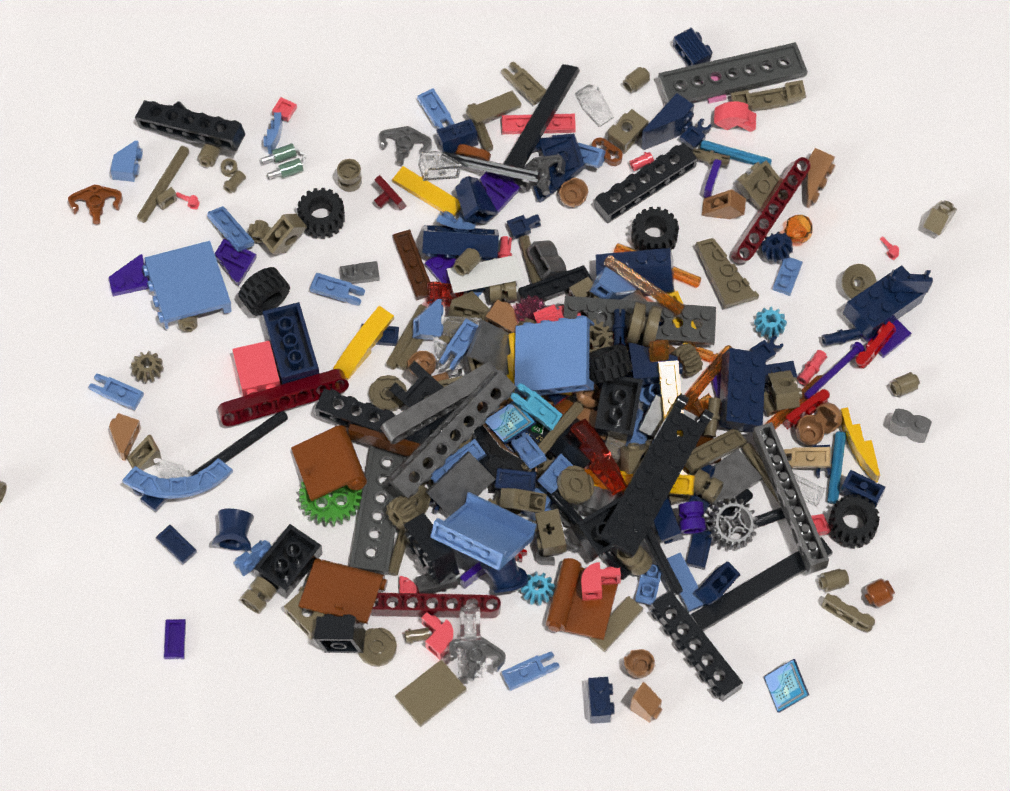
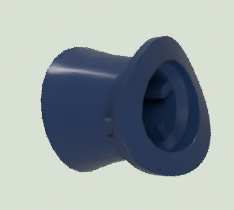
[212,508,254,551]
[480,557,529,593]

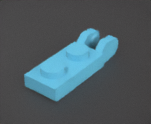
[510,383,562,431]

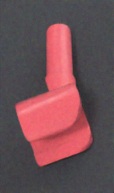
[176,192,200,209]
[880,236,899,260]

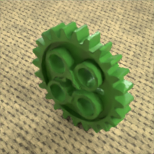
[299,482,362,526]

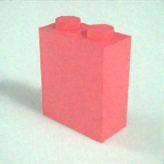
[232,340,280,396]

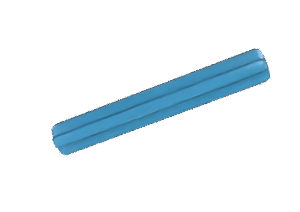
[700,140,772,165]
[827,431,846,504]

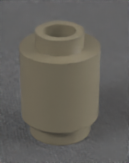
[623,67,650,93]
[198,144,222,167]
[454,248,481,276]
[178,315,198,332]
[890,372,920,396]
[818,568,849,592]

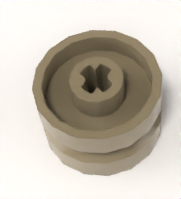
[626,302,662,349]

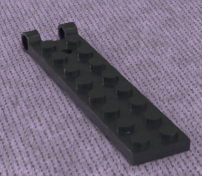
[389,360,538,492]
[599,393,714,558]

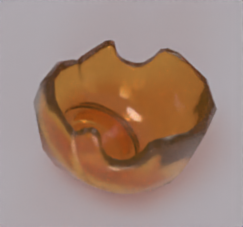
[784,215,813,244]

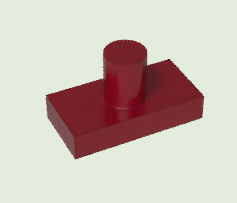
[374,175,407,211]

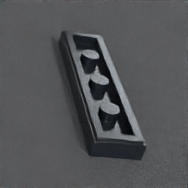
[518,265,593,307]

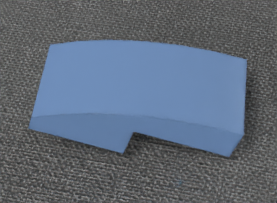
[264,112,282,154]
[436,211,476,230]
[635,564,662,605]

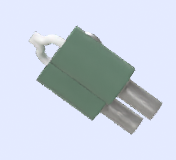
[260,143,307,179]

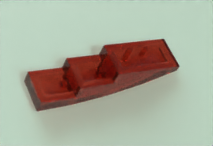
[570,418,627,495]

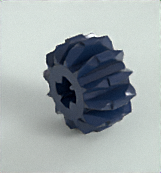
[761,231,793,263]

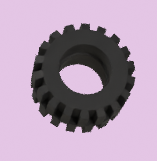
[297,187,345,239]
[631,207,679,251]
[238,267,290,316]
[589,345,633,384]
[828,494,880,549]

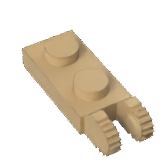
[783,447,832,468]

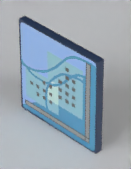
[485,401,536,445]
[764,659,809,713]

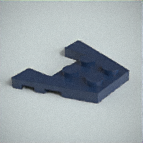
[532,133,586,203]

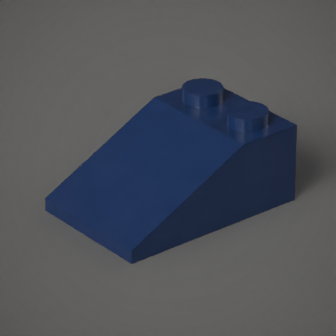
[641,93,694,150]

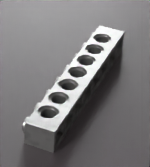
[387,369,516,498]
[752,422,829,574]

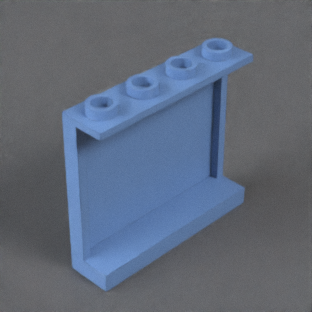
[142,241,232,329]
[515,316,594,398]
[431,492,537,570]

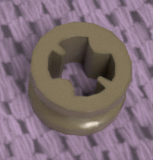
[221,158,238,177]

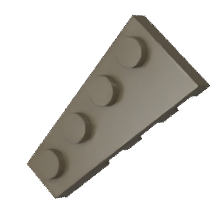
[695,238,760,308]

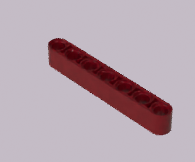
[731,157,811,264]
[217,369,349,426]
[371,593,501,619]

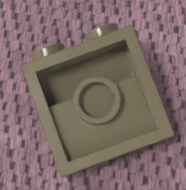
[735,160,782,210]

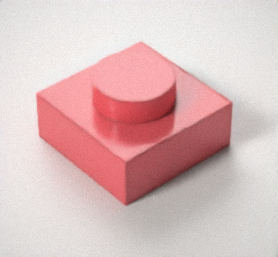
[272,97,297,122]
[811,514,831,536]

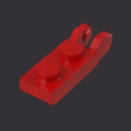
[855,321,896,369]
[783,389,830,430]

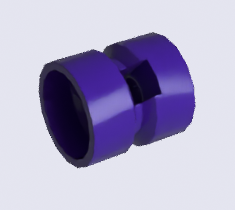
[678,501,706,534]

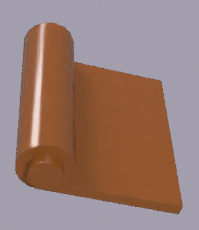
[291,425,367,501]
[299,558,388,624]
[545,558,618,640]

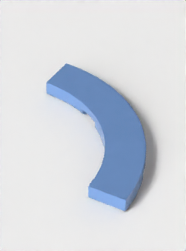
[122,458,233,499]

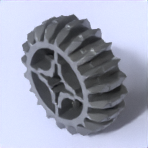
[705,497,758,550]

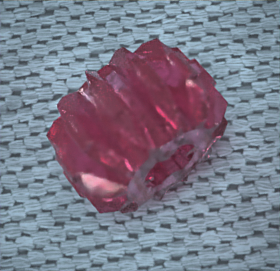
[515,295,546,322]

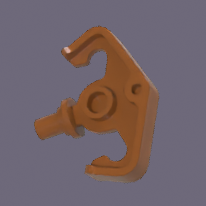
[68,184,123,225]

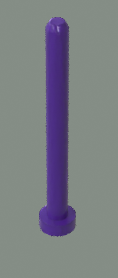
[804,342,865,399]

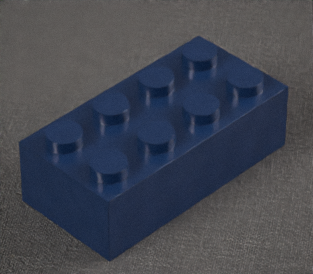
[842,265,926,340]
[262,302,319,385]
[718,348,766,433]

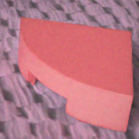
[399,576,419,593]

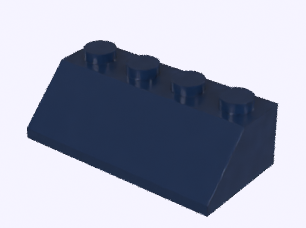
[422,225,499,260]
[596,248,674,294]

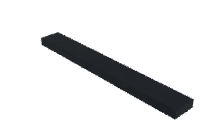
[498,64,580,182]
[691,537,833,631]

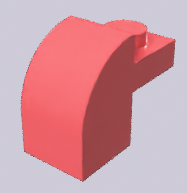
[714,101,756,132]
[581,562,621,601]
[422,612,454,660]

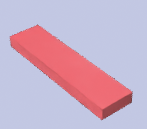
[502,114,576,135]

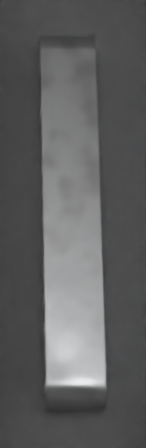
[381,361,499,444]

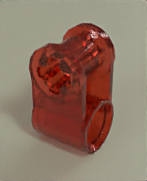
[427,281,464,306]

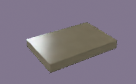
[395,659,467,727]

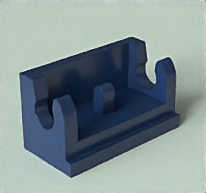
[436,119,478,153]
[889,269,933,293]
[654,499,684,544]

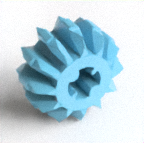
[754,306,787,339]
[521,571,555,606]

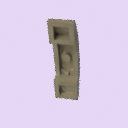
[731,80,806,111]

